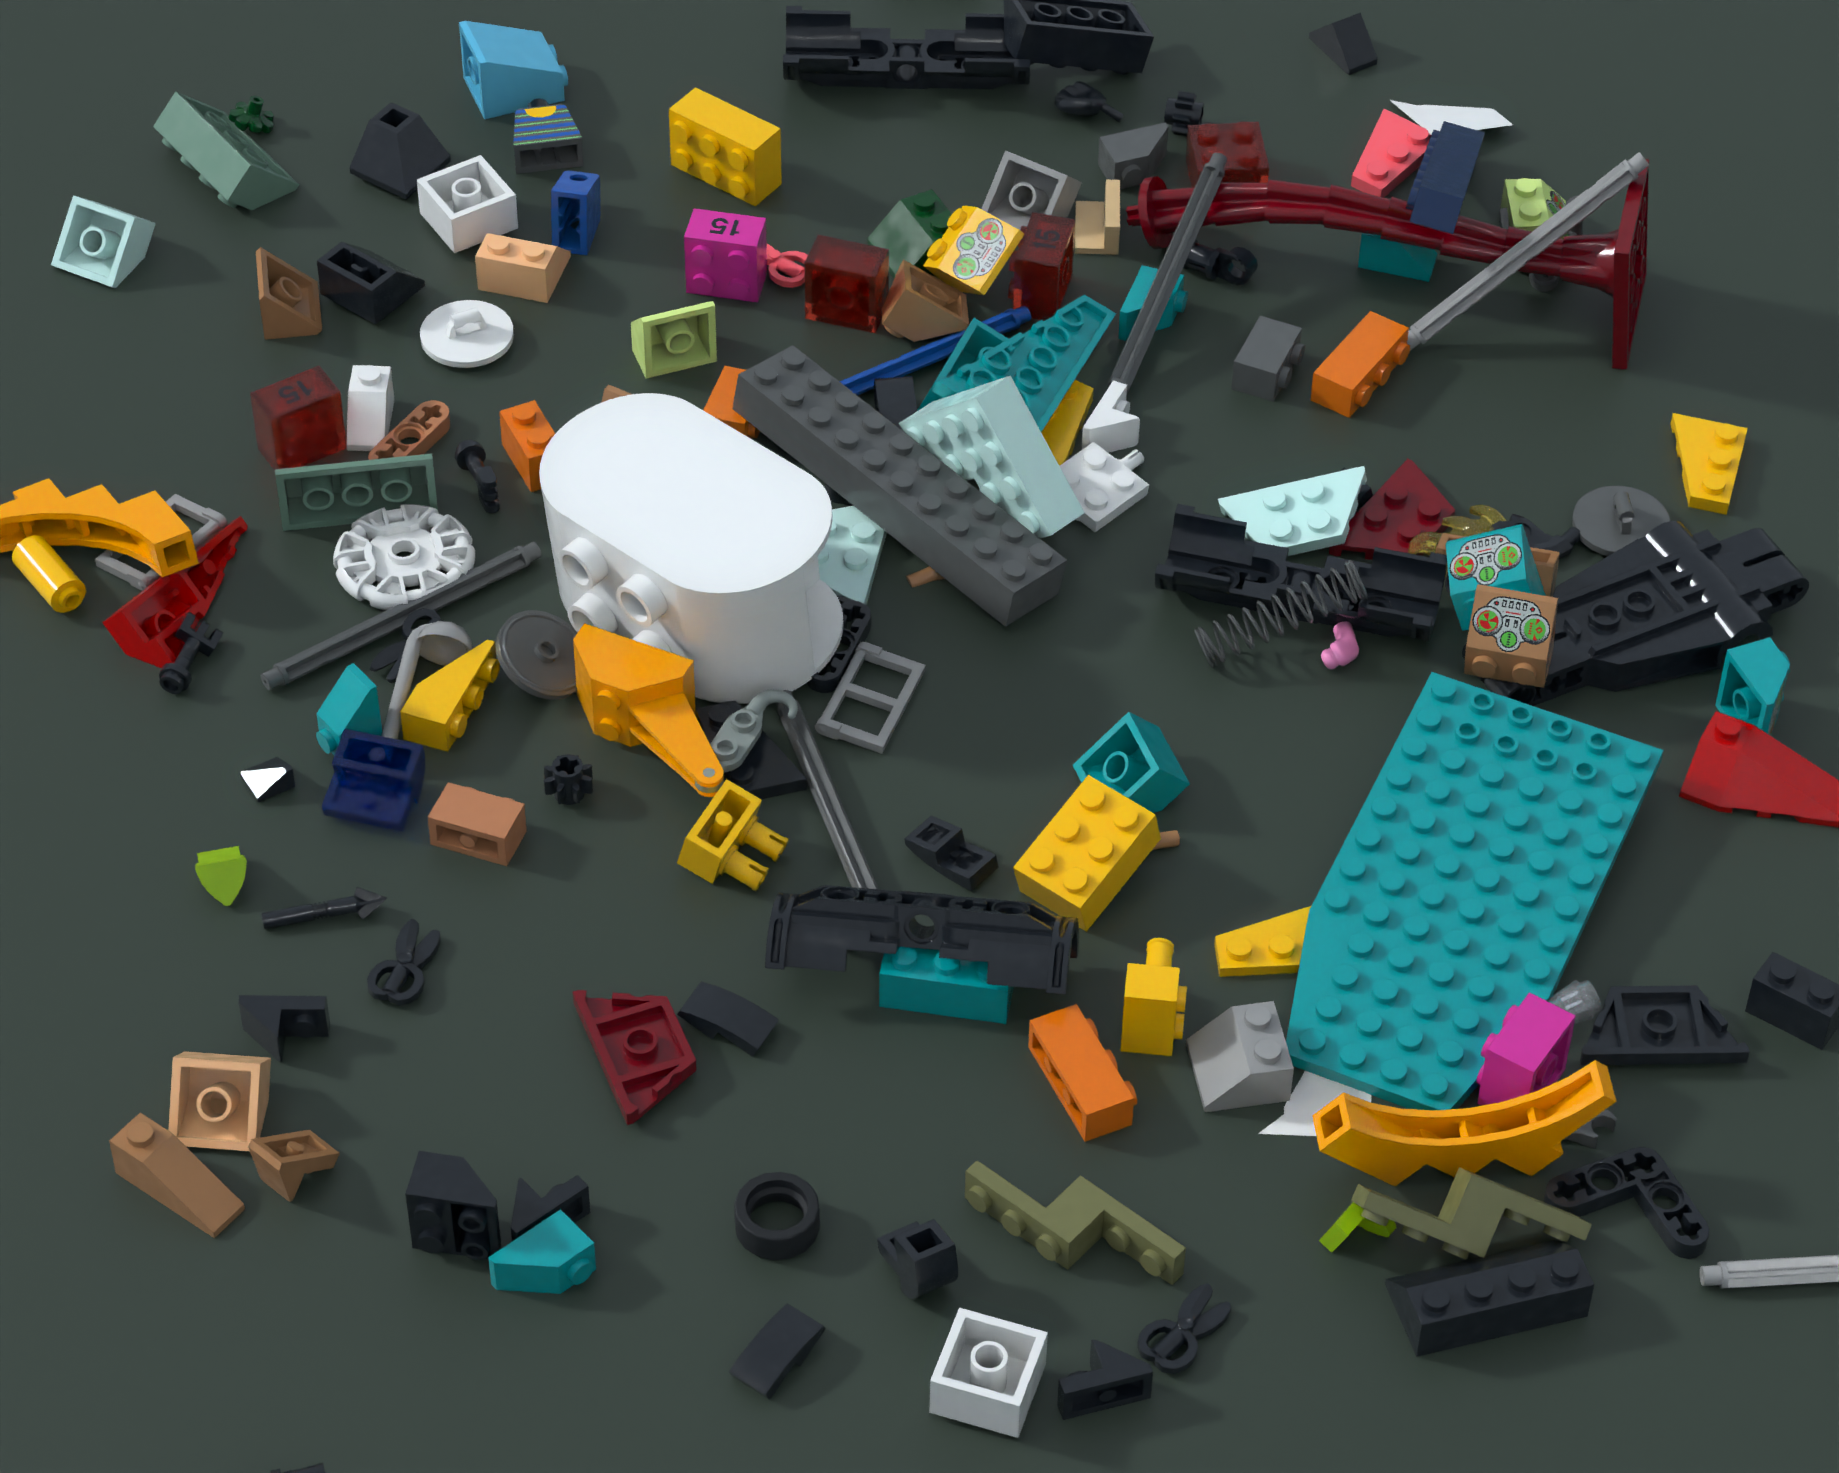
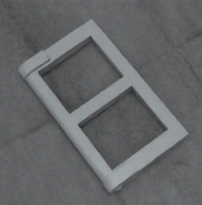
[95,494,227,591]
[815,642,926,754]

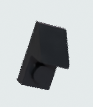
[239,995,330,1062]
[511,1175,591,1241]
[1057,1340,1153,1420]

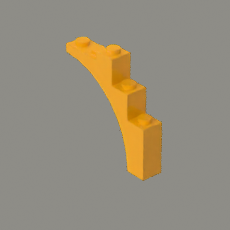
[0,478,199,577]
[1312,1060,1617,1187]

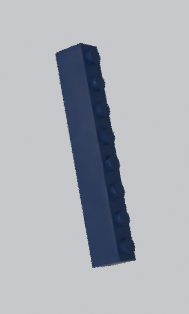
[1406,121,1485,234]

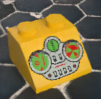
[923,206,1024,295]

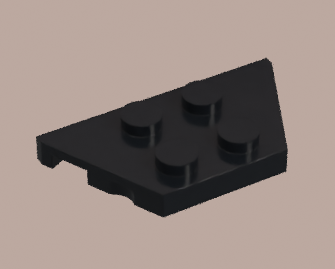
[1580,985,1750,1065]

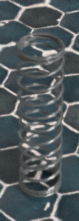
[1194,560,1368,668]

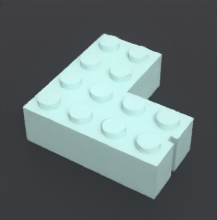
[899,375,1085,538]

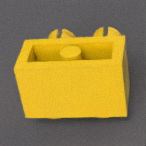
[677,779,789,892]
[1120,938,1187,1056]

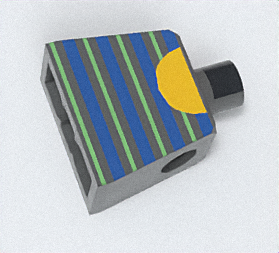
[513,99,583,174]

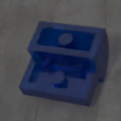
[321,729,425,832]

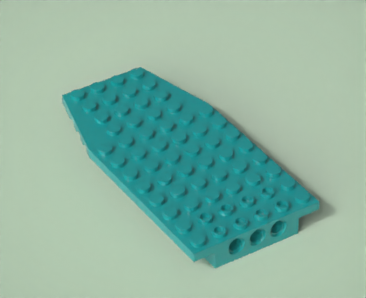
[1286,672,1664,1110]

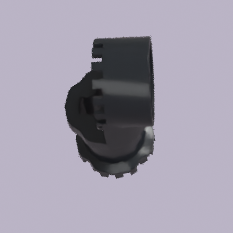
[1183,239,1258,285]

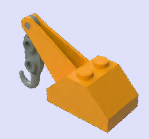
[573,623,798,797]

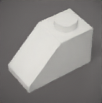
[346,365,394,451]

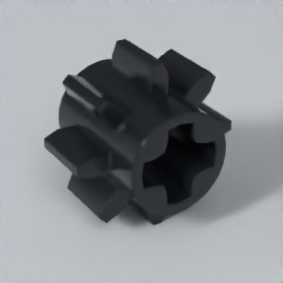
[1164,91,1204,136]
[544,754,593,805]

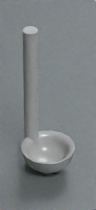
[376,621,473,764]

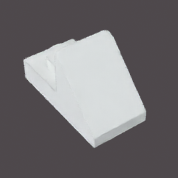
[1082,380,1140,453]

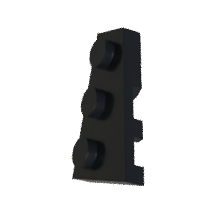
[696,701,807,799]

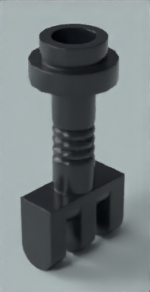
[455,440,500,513]
[159,612,223,694]

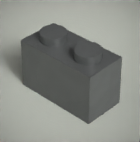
[1232,316,1305,402]

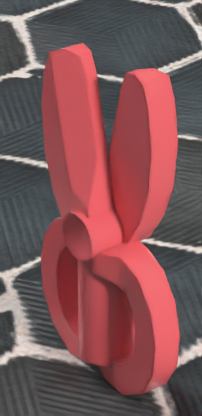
[767,244,815,288]

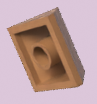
[256,247,322,340]

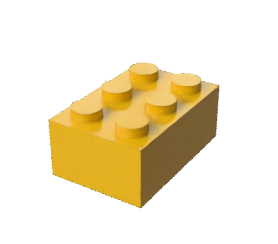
[669,87,782,207]
[1013,775,1161,932]

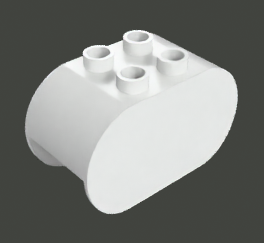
[539,393,843,704]

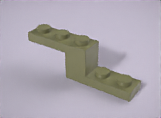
[965,1160,1186,1285]
[1351,1167,1592,1259]

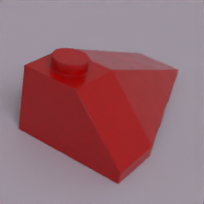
[1679,711,1839,828]

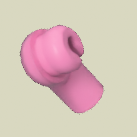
[1321,621,1359,670]

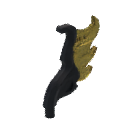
[1408,505,1580,595]

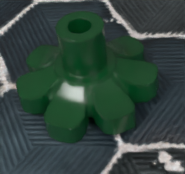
[228,96,274,133]

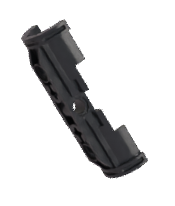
[783,6,1030,89]
[1155,504,1447,642]
[765,885,1079,994]

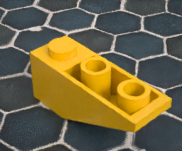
[400,639,500,752]

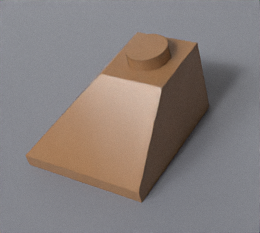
[881,260,969,342]

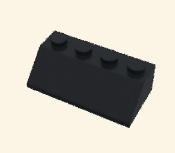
[1003,0,1154,75]
[1385,1240,1594,1357]

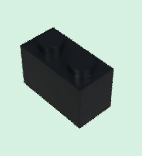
[1745,952,1839,1050]

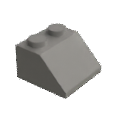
[982,150,1082,243]
[1186,1001,1294,1112]

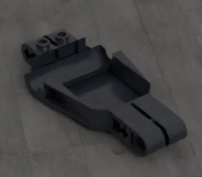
[1462,521,1809,706]

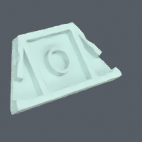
[1218,466,1367,556]
[818,506,887,605]

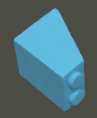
[459,21,568,119]

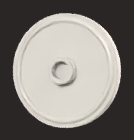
[420,300,514,368]

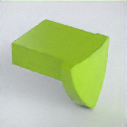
[195,846,247,906]
[1319,1202,1397,1253]

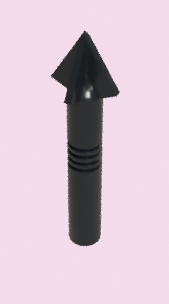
[262,887,387,929]

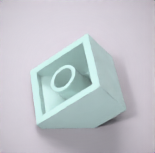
[51,195,156,288]

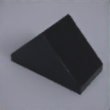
[1309,12,1378,75]

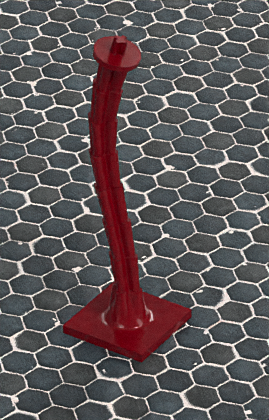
[1126,159,1649,370]

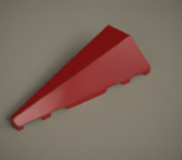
[102,516,248,668]

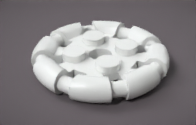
[333,504,475,610]

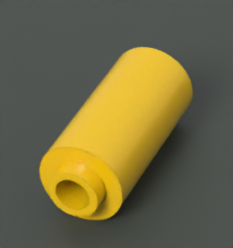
[12,535,86,613]

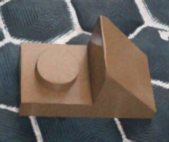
[248,1130,340,1202]

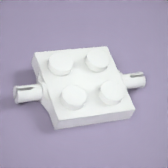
[1060,442,1149,532]

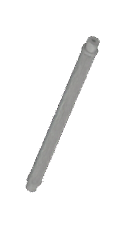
[1407,152,1649,351]
[1700,1255,1839,1289]

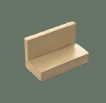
[1075,179,1120,255]

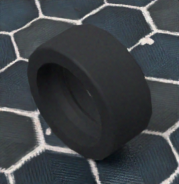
[734,1172,820,1260]

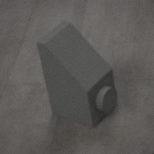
[1098,122,1168,189]

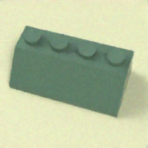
[153,91,299,210]
[275,453,438,531]

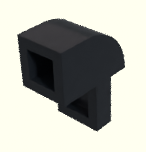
[877,1219,958,1299]

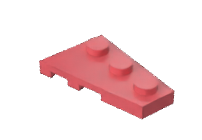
[1351,109,1432,198]

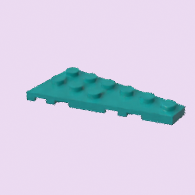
[932,294,1116,433]

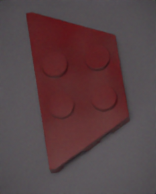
[1329,458,1455,560]
[572,990,697,1125]

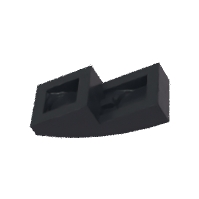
[904,816,999,891]
[677,981,779,1057]
[729,1303,826,1400]

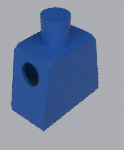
[551,170,601,255]

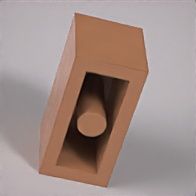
[428,782,527,866]

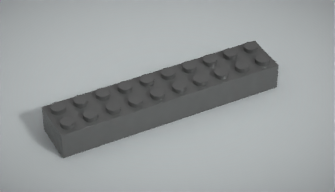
[732,345,1067,627]

